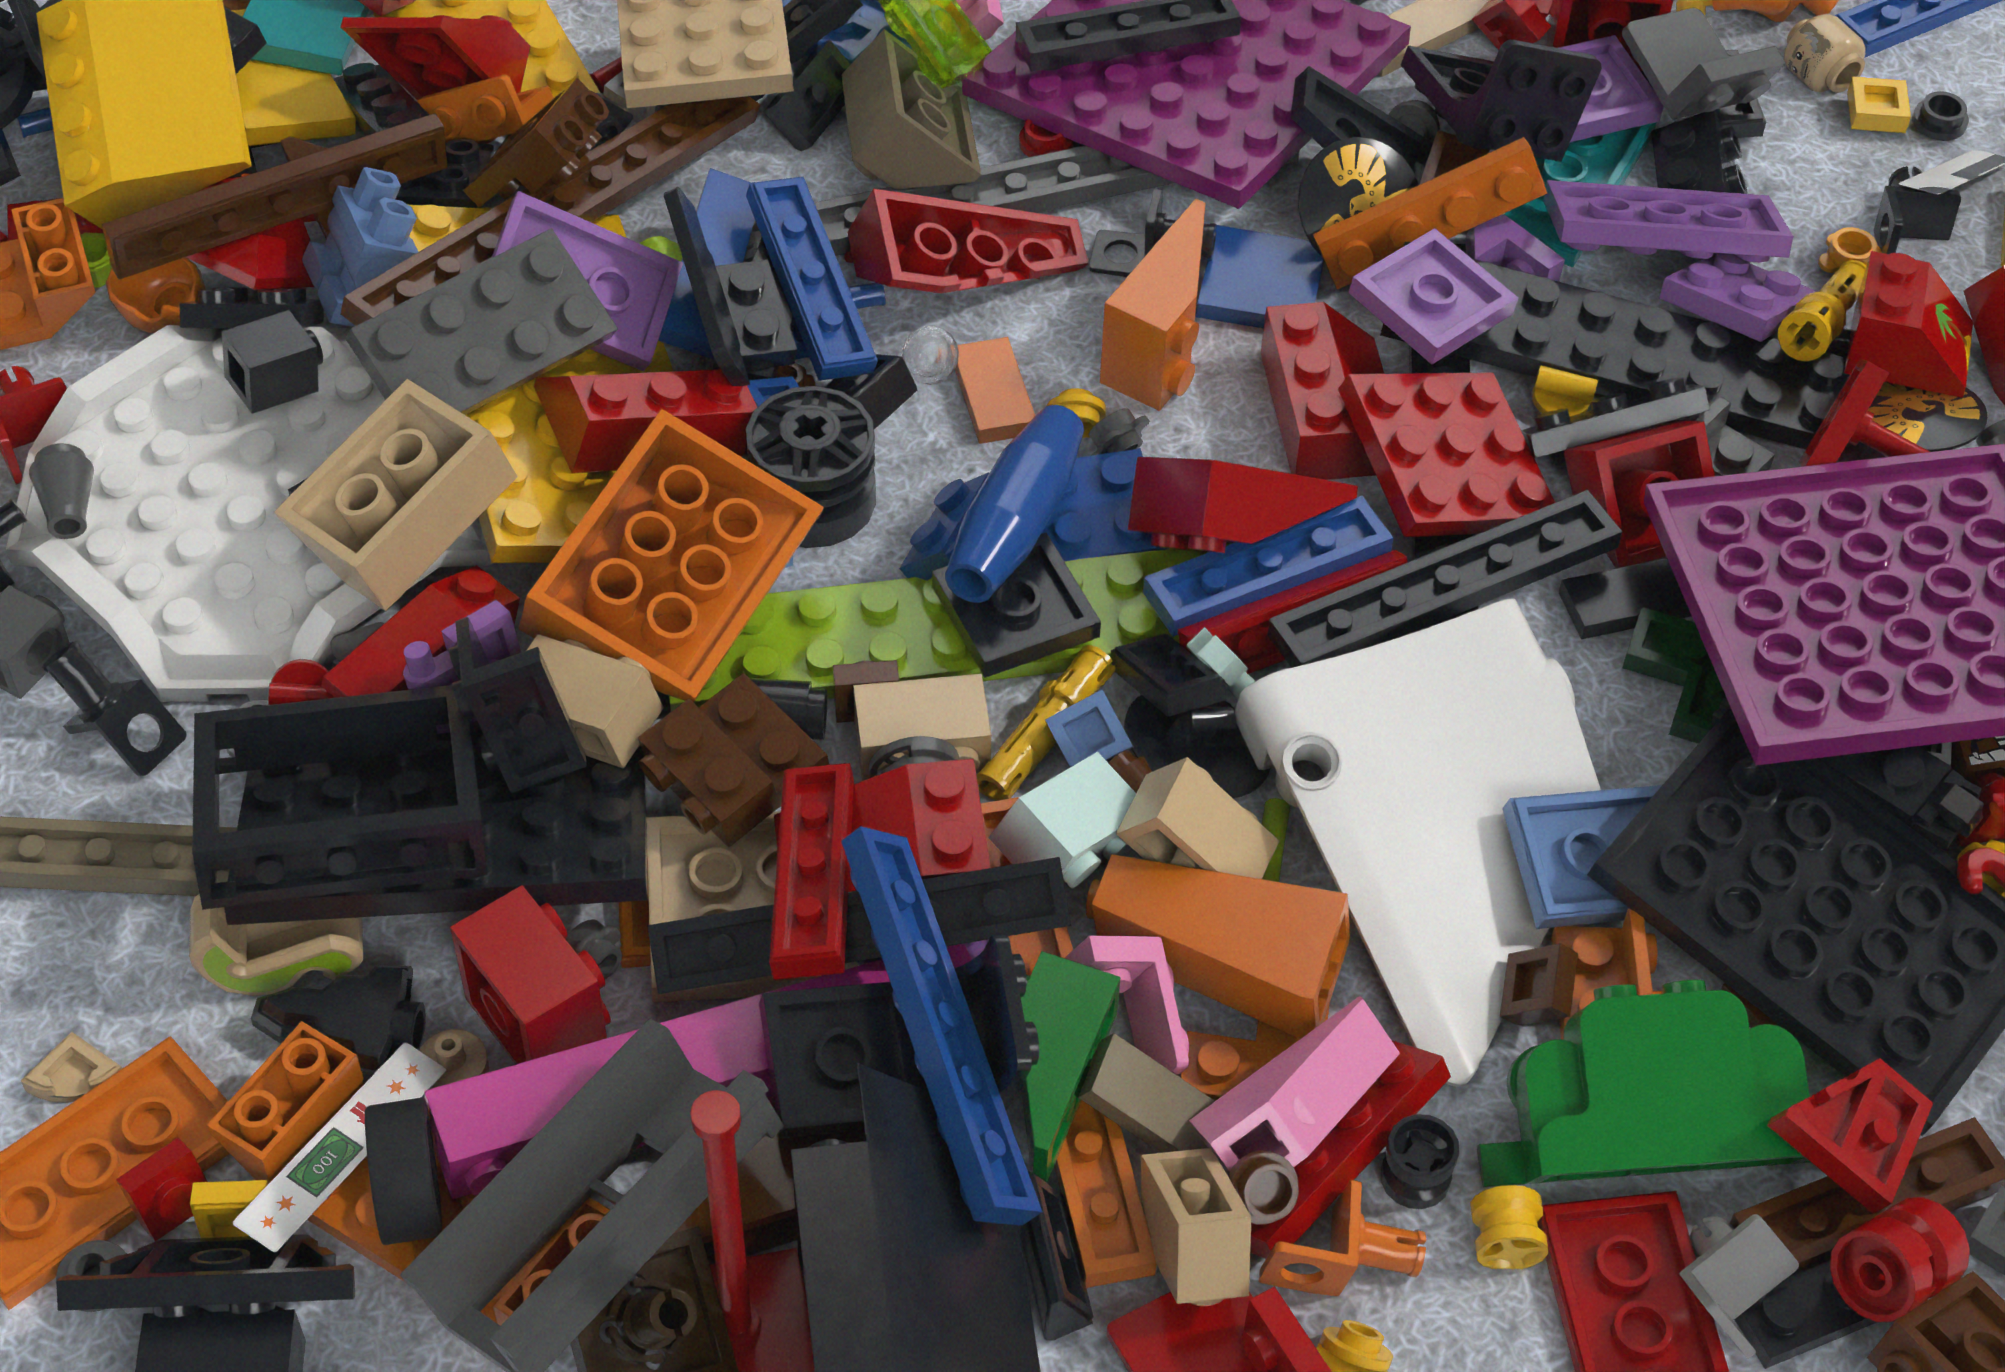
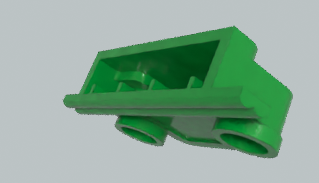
[1477,980,1812,1187]

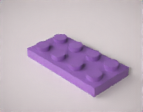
[1543,180,1794,263]

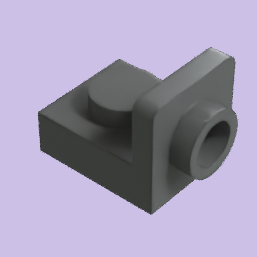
[1687,396,1775,476]

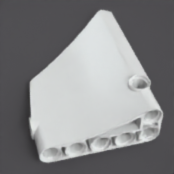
[1234,598,1601,1087]

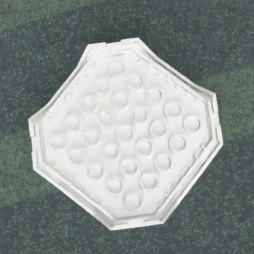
[6,325,492,702]

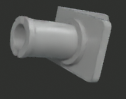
[1679,1214,1799,1359]

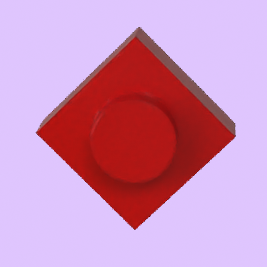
[116,1137,208,1242]

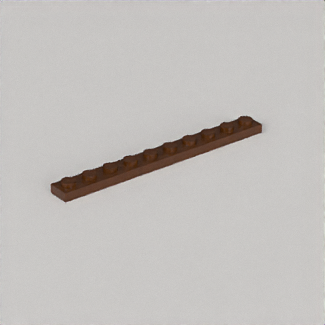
[340,96,761,326]

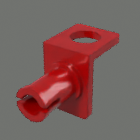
[0,366,67,485]

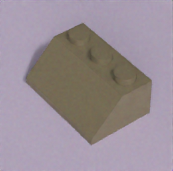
[842,29,981,190]

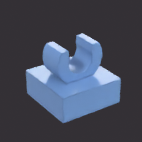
[1045,689,1134,767]

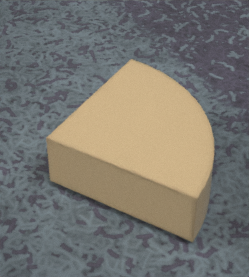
[21,1032,122,1103]

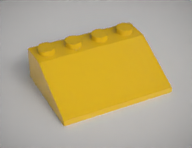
[36,0,252,229]

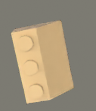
[274,379,518,611]

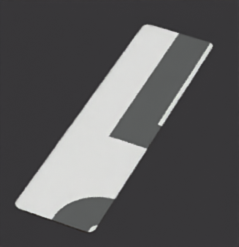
[1899,150,2005,195]

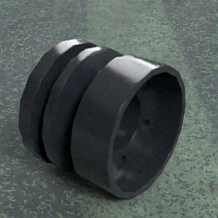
[746,386,876,548]

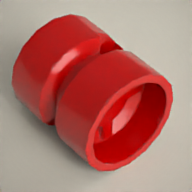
[1830,1197,1970,1322]

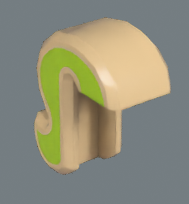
[189,894,363,996]

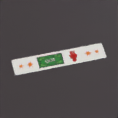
[233,1043,446,1252]

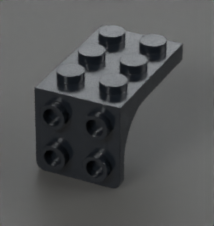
[1400,40,1602,162]
[759,934,1039,1139]

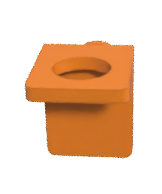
[1259,1180,1426,1296]

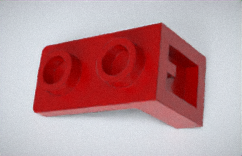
[1472,0,1552,50]

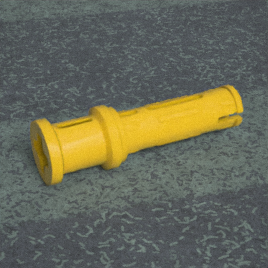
[1778,260,1866,361]

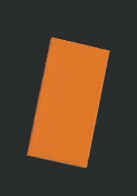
[0,1036,230,1310]

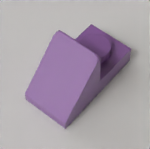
[1466,214,1565,282]

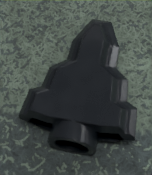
[251,965,426,1085]

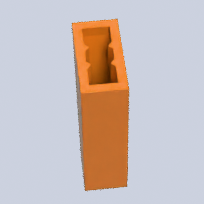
[1086,854,1350,1039]

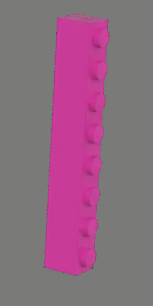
[424,944,972,1200]

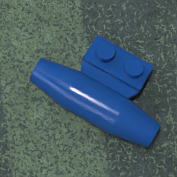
[899,405,1084,603]

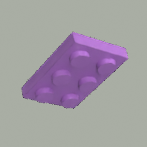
[492,191,683,372]

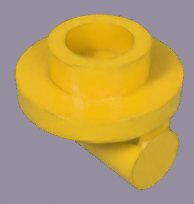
[1532,365,1598,416]
[1316,1320,1393,1372]

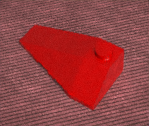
[847,188,1089,294]

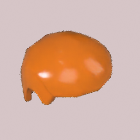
[106,257,206,333]

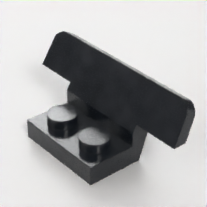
[664,187,797,386]

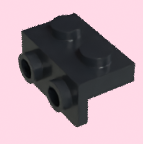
[1651,110,1748,194]

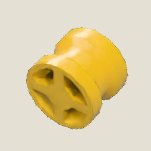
[1470,1185,1548,1269]

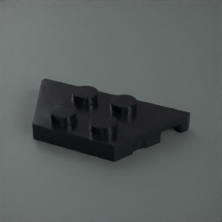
[56,1234,355,1317]

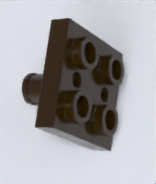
[551,1226,739,1372]

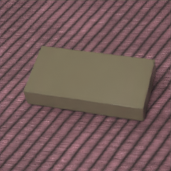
[1078,1033,1215,1153]

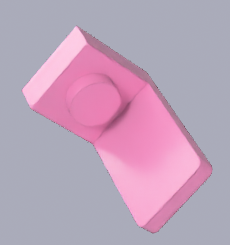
[1065,936,1189,1075]

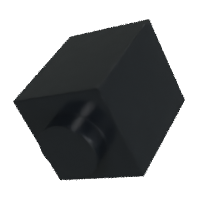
[222,310,323,414]

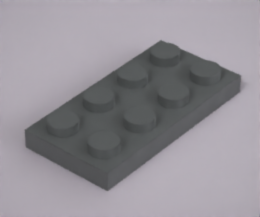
[345,228,618,415]

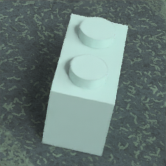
[988,752,1136,888]

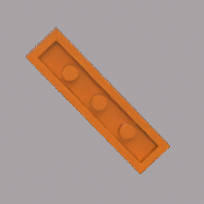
[1313,137,1548,290]

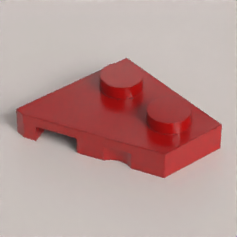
[1767,1058,1933,1214]

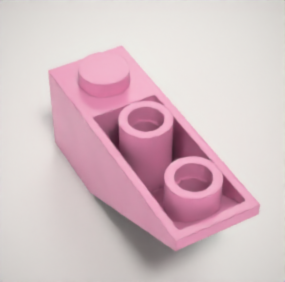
[1189,996,1400,1176]

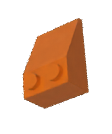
[1100,198,1206,411]

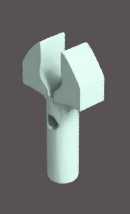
[1186,627,1255,699]

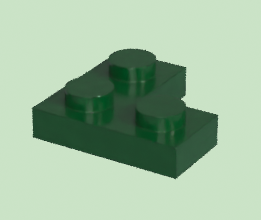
[1622,607,1726,744]

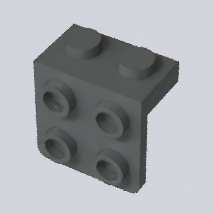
[1622,8,1786,120]

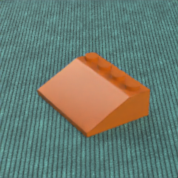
[519,409,824,702]

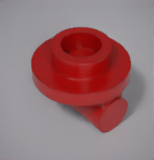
[268,659,335,705]

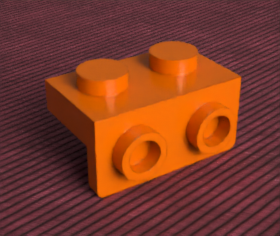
[417,75,553,144]

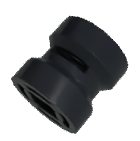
[1381,1114,1459,1209]

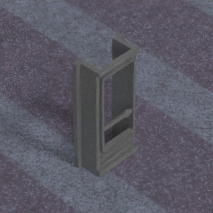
[400,1018,784,1372]

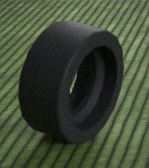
[365,1098,442,1245]

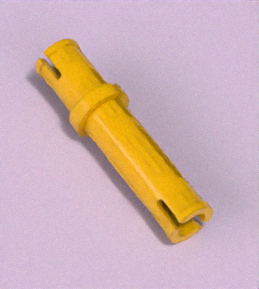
[976,645,1115,801]

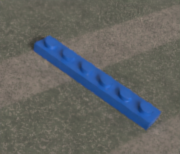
[841,826,1042,1226]

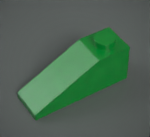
[1021,951,1121,1183]

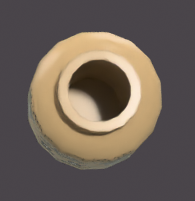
[1784,14,1865,93]

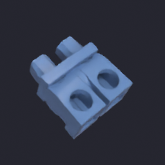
[302,167,418,327]

